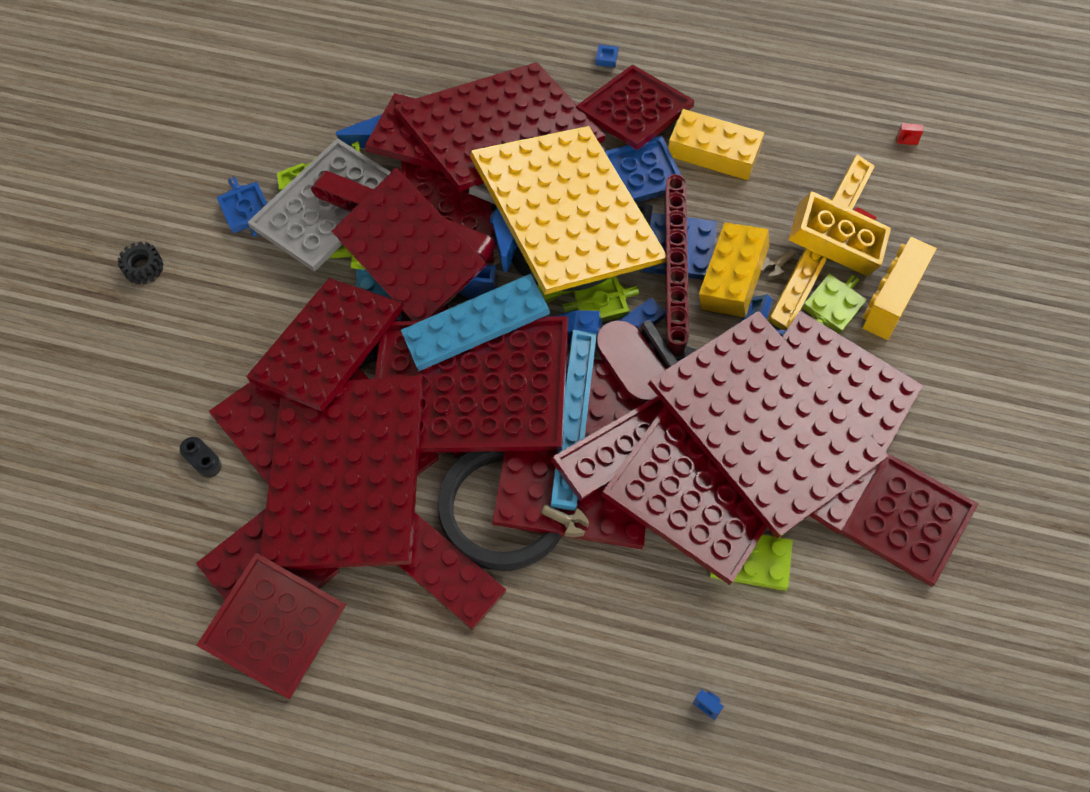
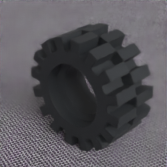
[118,242,164,285]

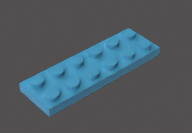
[401,274,550,371]

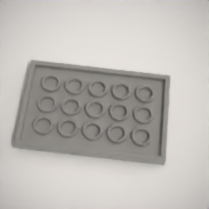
[248,138,391,272]

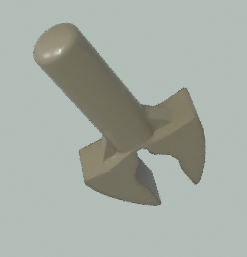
[760,249,796,281]
[541,505,589,537]

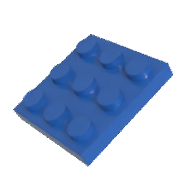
[604,136,681,203]
[643,213,717,280]

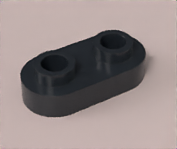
[179,437,222,478]

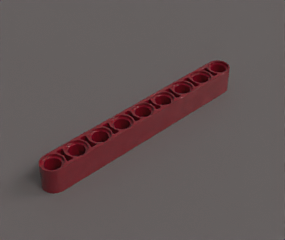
[311,171,496,262]
[664,174,689,356]

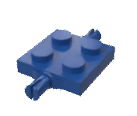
[216,177,267,237]

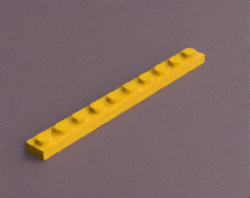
[767,155,875,330]

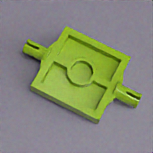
[802,273,867,334]
[562,276,639,322]

